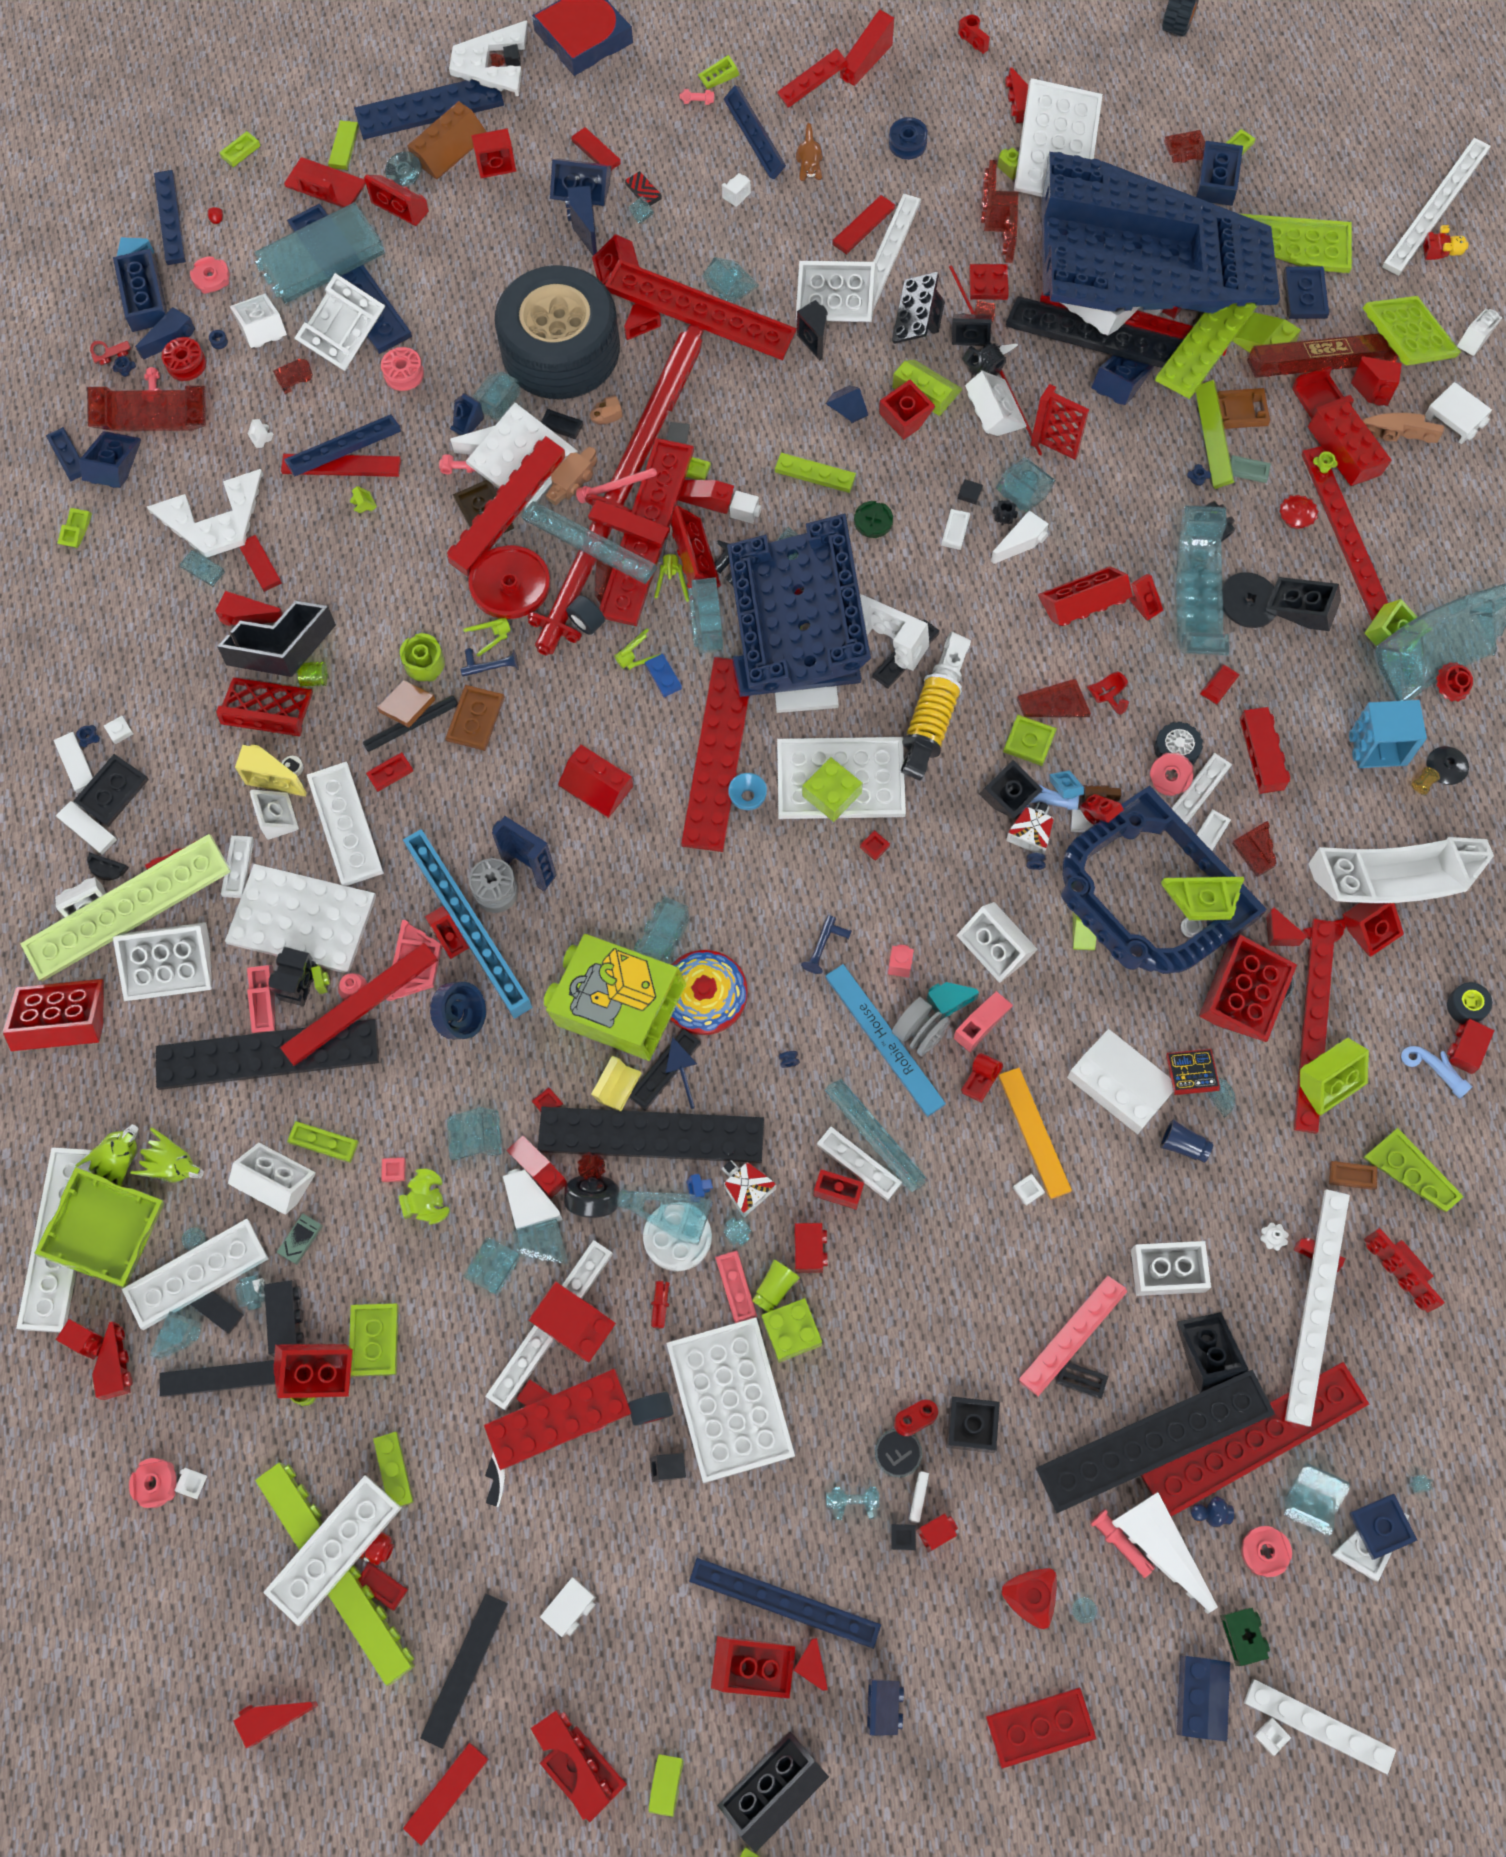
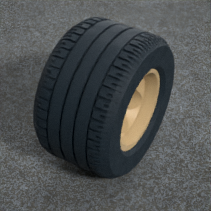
[494,265,620,400]

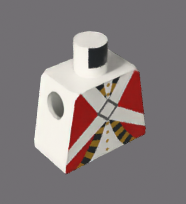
[1006,802,1054,854]
[722,1160,776,1218]

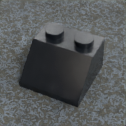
[797,300,828,361]
[952,313,992,346]
[979,760,1043,819]

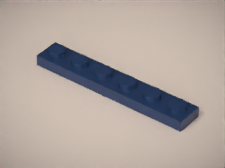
[723,85,786,179]
[154,170,186,265]
[284,414,401,477]

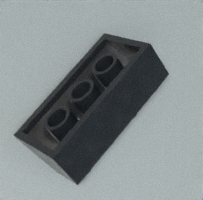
[717,1731,829,1853]

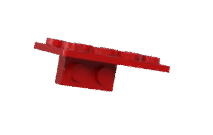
[284,157,366,209]
[1364,1228,1445,1313]

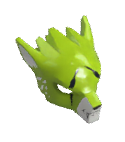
[75,1124,139,1186]
[130,1127,204,1183]

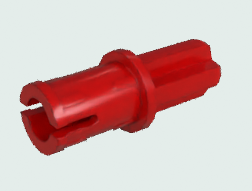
[651,1281,670,1329]

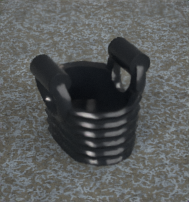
[962,342,1006,376]

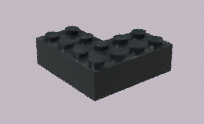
[217,601,336,677]

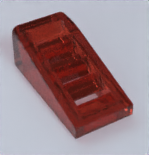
[595,559,613,604]

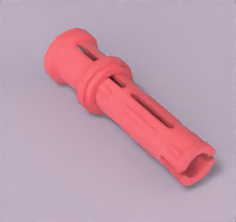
[1090,1509,1155,1578]

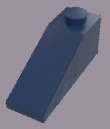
[135,307,195,360]

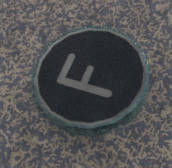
[875,1429,922,1478]

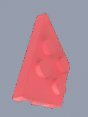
[386,920,442,1001]

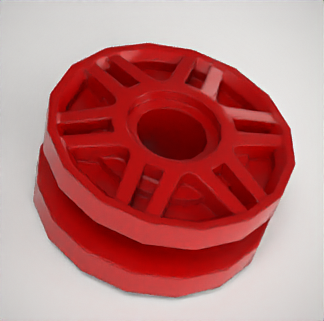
[161,337,207,381]

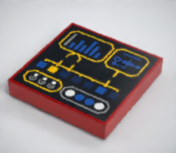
[1166,1049,1220,1095]

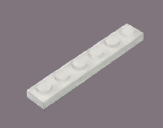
[1244,1679,1396,1774]

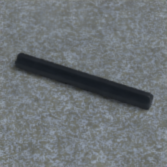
[363,695,458,752]

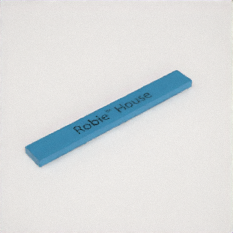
[825,964,946,1117]

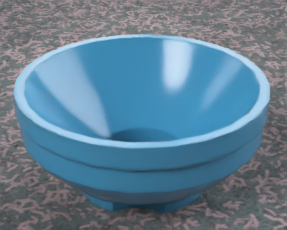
[728,773,767,810]

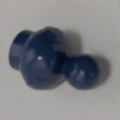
[1191,1496,1234,1527]

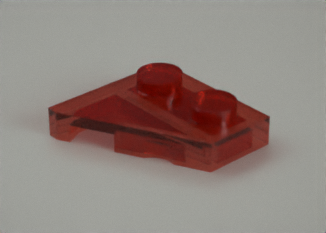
[1232,821,1277,877]

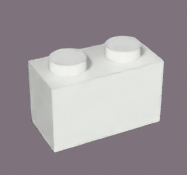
[540,1577,596,1637]

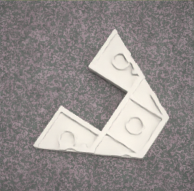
[449,20,528,96]
[147,469,263,558]

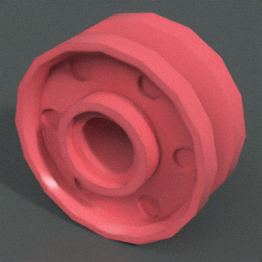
[381,347,424,391]

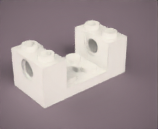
[860,594,929,671]

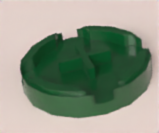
[854,501,893,538]

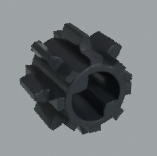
[993,499,1018,526]

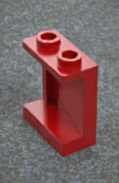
[1292,365,1354,420]

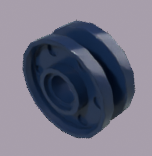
[889,117,928,160]

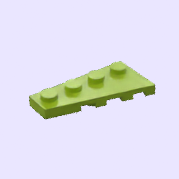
[1363,1128,1464,1212]

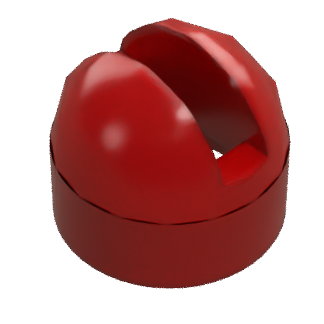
[207,207,223,224]

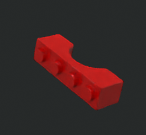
[530,1710,612,1820]

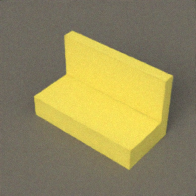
[591,1056,642,1111]

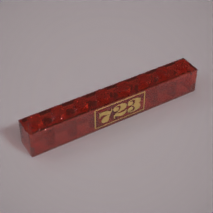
[1247,333,1399,378]

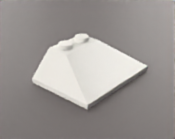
[294,273,385,371]

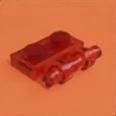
[1164,130,1205,164]

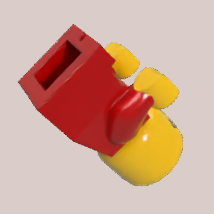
[1422,225,1469,260]

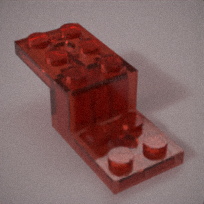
[981,160,1019,263]

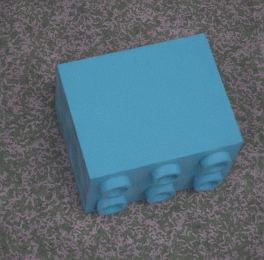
[1349,700,1427,768]

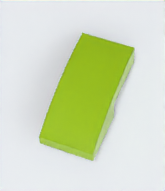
[648,1754,684,1817]

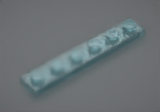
[824,1079,928,1192]

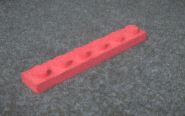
[1019,1276,1127,1396]

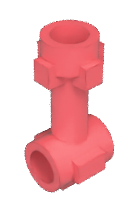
[679,89,714,105]
[143,367,163,403]
[439,454,475,475]

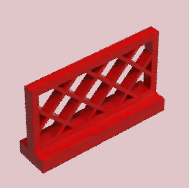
[1030,384,1090,460]
[216,677,313,737]

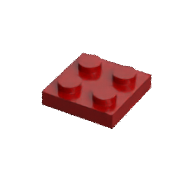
[969,264,1009,300]

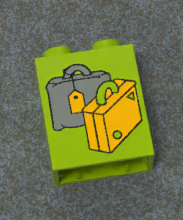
[544,933,686,1061]

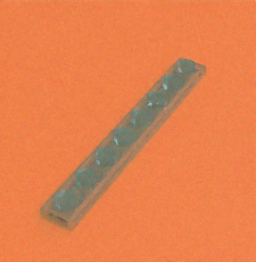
[521,501,657,584]

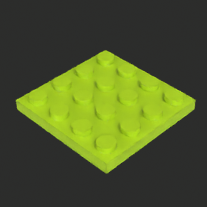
[1362,296,1461,366]

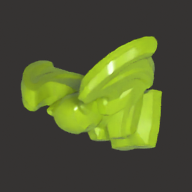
[398,1169,450,1225]

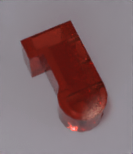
[273,359,313,394]

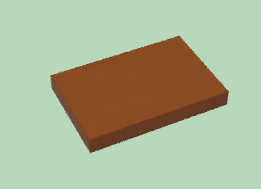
[445,685,505,751]

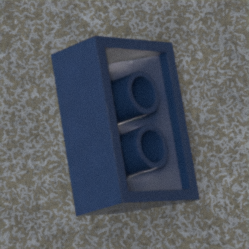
[550,158,611,206]
[1176,1655,1230,1742]

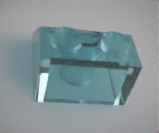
[702,257,759,302]
[472,372,521,421]

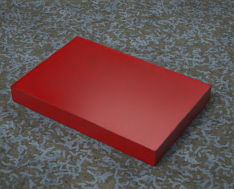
[539,1726,627,1823]

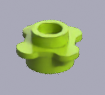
[1313,452,1338,473]

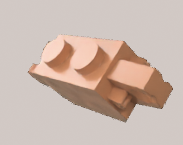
[546,446,597,506]

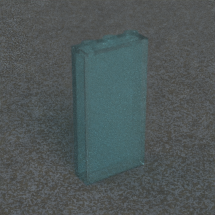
[254,202,385,304]

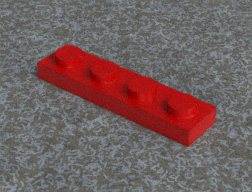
[777,48,848,108]

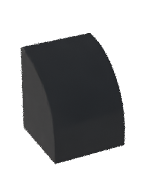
[650,1453,686,1482]

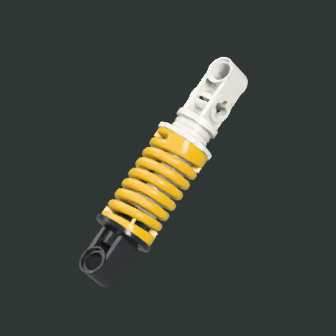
[900,632,971,781]

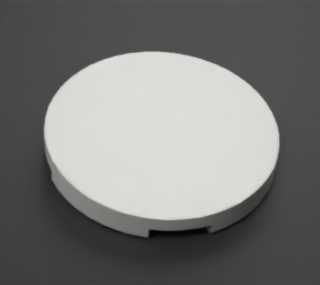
[643,1202,712,1271]

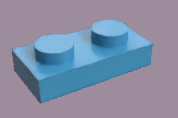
[1049,770,1084,799]

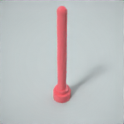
[576,468,657,504]

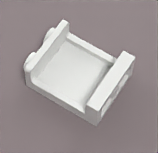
[1425,382,1492,444]

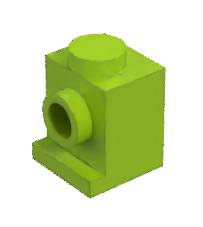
[997,147,1019,180]

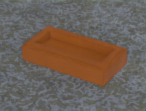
[1329,1161,1378,1190]

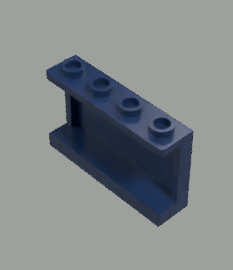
[492,816,557,892]

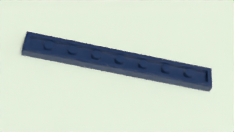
[689,1558,881,1649]

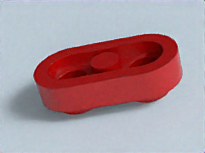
[894,1399,938,1436]

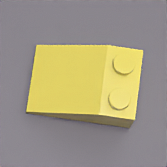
[235,745,307,797]

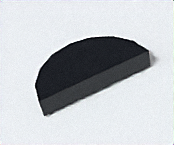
[87,852,129,881]

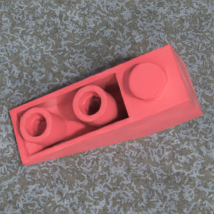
[953,991,1013,1053]

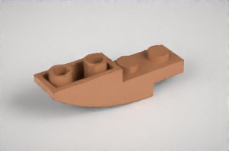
[1363,413,1444,443]

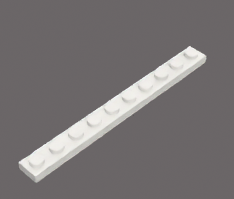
[1382,138,1491,276]
[1285,1189,1350,1427]

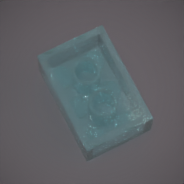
[688,578,723,654]
[634,896,690,964]

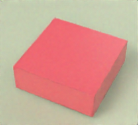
[381,1158,406,1182]

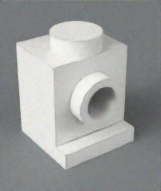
[722,173,751,207]

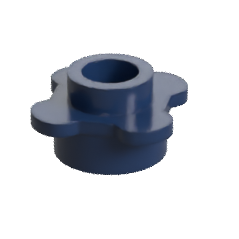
[112,356,136,377]
[1187,464,1211,486]
[76,725,100,748]

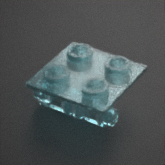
[463,1237,520,1296]

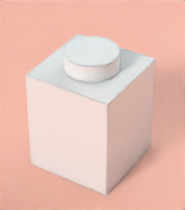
[730,491,761,524]

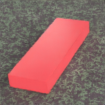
[715,1250,757,1323]

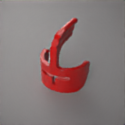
[1086,671,1129,715]

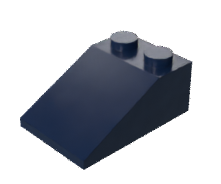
[1196,141,1243,206]
[565,186,597,256]
[1091,355,1154,405]
[79,431,141,488]
[867,1679,904,1736]

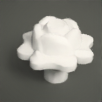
[1260,1223,1289,1251]

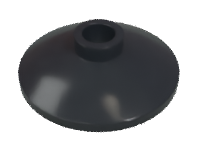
[1426,746,1469,785]

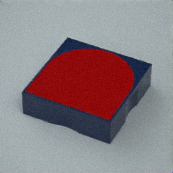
[532,0,633,76]

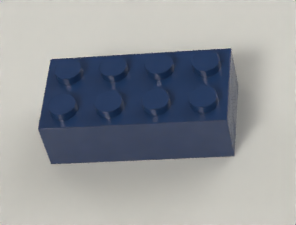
[113,249,167,332]

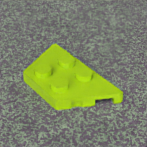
[1161,877,1244,920]

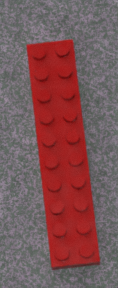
[605,259,797,361]
[599,438,694,627]
[681,657,750,852]
[1141,1362,1370,1517]

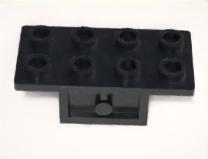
[892,272,945,344]

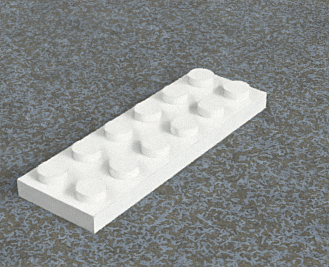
[307,761,384,886]
[122,1219,269,1330]
[263,1475,401,1626]

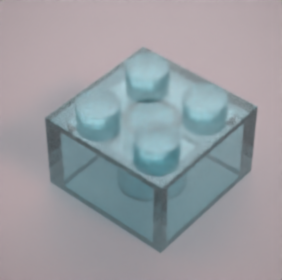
[996,457,1056,513]

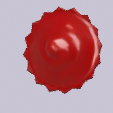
[1279,494,1319,529]
[1436,662,1473,702]

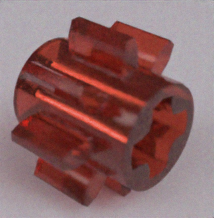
[577,1152,606,1180]

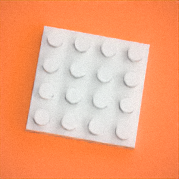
[466,403,578,512]

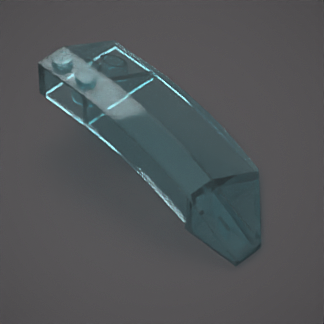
[1376,583,1506,701]

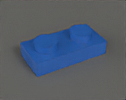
[645,654,682,697]

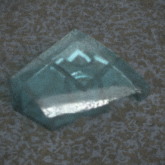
[512,1219,569,1265]

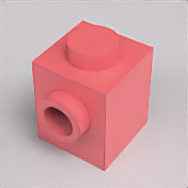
[888,945,914,978]

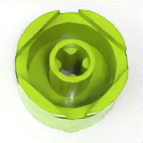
[400,633,445,682]

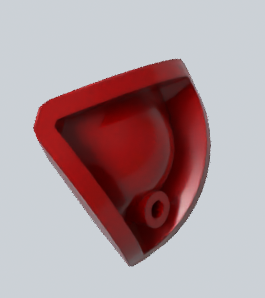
[1001,1568,1057,1629]

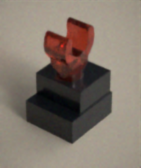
[490,44,522,70]

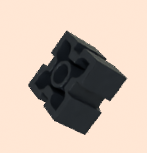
[268,947,318,1007]

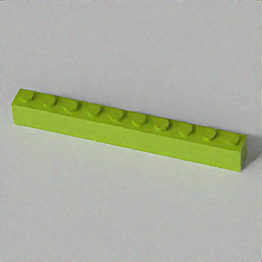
[255,1462,415,1686]

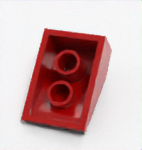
[528,1281,616,1363]
[711,1636,796,1699]

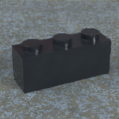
[264,1280,305,1357]

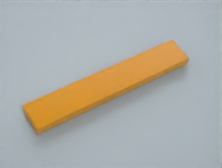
[998,1067,1072,1200]

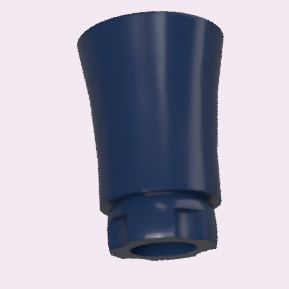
[1160,1119,1214,1163]

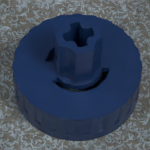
[430,982,486,1040]

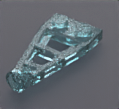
[618,1189,713,1246]

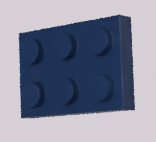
[1284,267,1329,319]

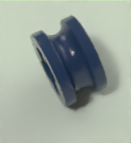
[209,330,228,349]
[1026,853,1046,870]
[778,1051,800,1068]

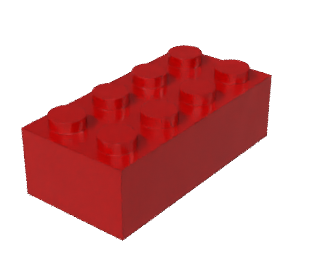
[1307,401,1392,486]

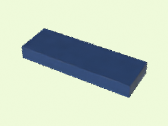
[46,427,81,482]

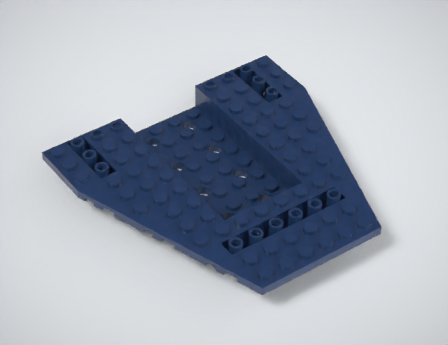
[1041,151,1280,314]

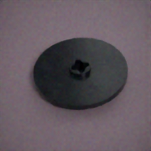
[1220,572,1276,628]

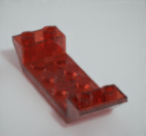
[87,386,206,431]

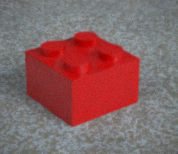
[471,128,516,179]

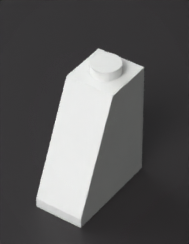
[503,1169,563,1232]

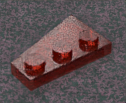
[1017,678,1091,717]

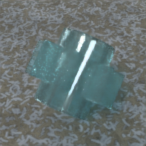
[723,1217,752,1246]

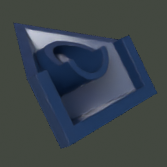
[825,385,868,424]
[450,393,484,436]

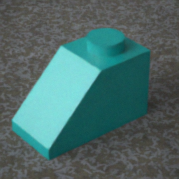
[926,982,979,1021]

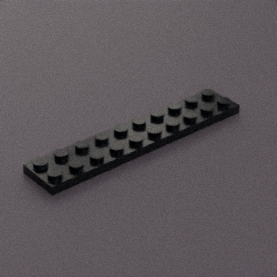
[1006,296,1184,368]
[156,1019,379,1090]
[537,1107,764,1163]
[1035,1369,1275,1514]

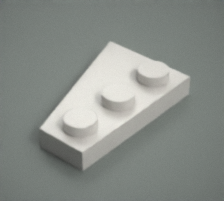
[1332,1513,1409,1581]

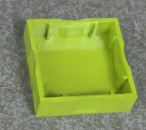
[34,1167,164,1288]

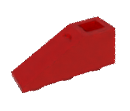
[1005,67,1029,124]
[92,1321,133,1400]

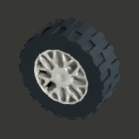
[1154,721,1203,770]

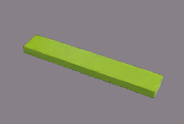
[1196,379,1234,489]

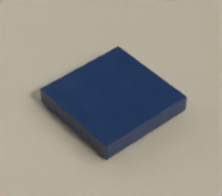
[1349,1494,1418,1560]

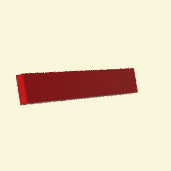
[281,454,401,477]

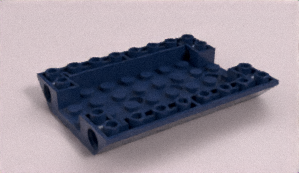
[727,513,871,693]

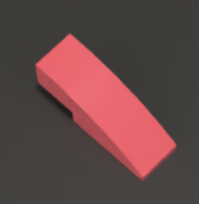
[247,965,275,1033]

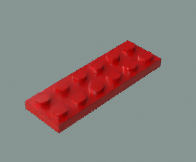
[484,1369,631,1470]

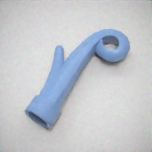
[1019,785,1079,814]
[1401,1046,1473,1099]

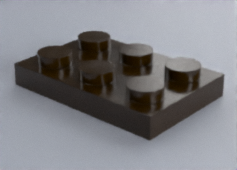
[453,480,514,533]

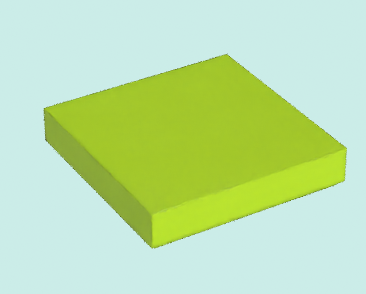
[1003,715,1057,766]

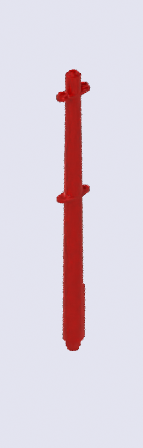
[528,325,704,656]

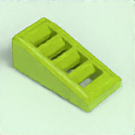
[698,55,740,90]

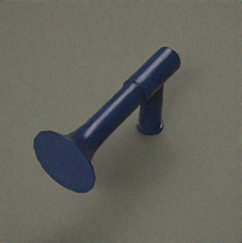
[460,648,519,677]
[801,915,852,974]

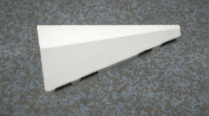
[1112,1492,1218,1614]

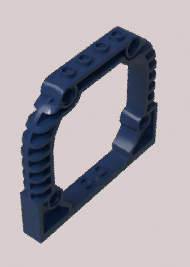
[1061,785,1267,974]

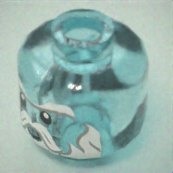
[235,1275,265,1310]

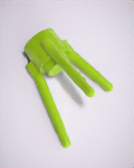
[654,554,689,602]
[463,618,511,657]
[614,628,661,670]

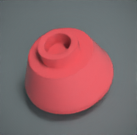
[338,973,367,1000]

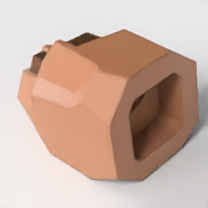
[590,395,623,424]

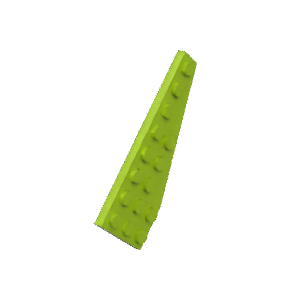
[1241,214,1352,273]

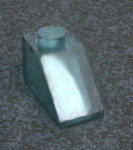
[149,1311,201,1360]

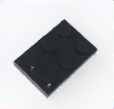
[73,754,149,827]

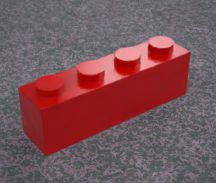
[1239,707,1290,794]

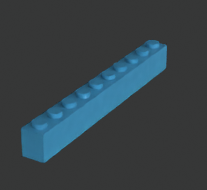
[403,829,532,1019]

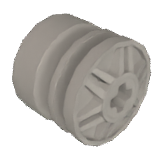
[469,858,519,913]
[892,997,950,1057]

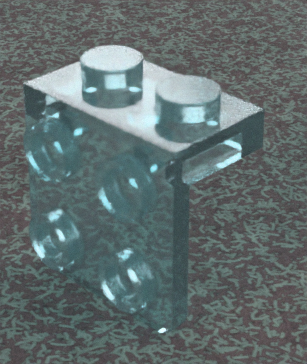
[447,1107,502,1161]
[1284,1464,1350,1536]

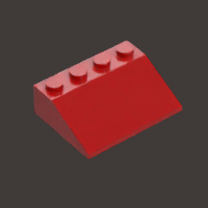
[1199,935,1297,1042]
[3,979,104,1051]

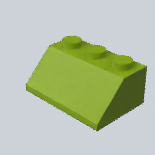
[892,360,962,416]
[1300,1038,1369,1116]

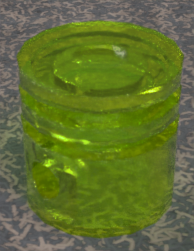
[297,661,328,687]

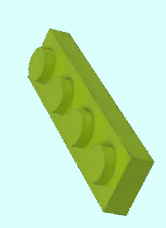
[775,453,856,493]

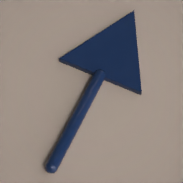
[666,1037,697,1109]

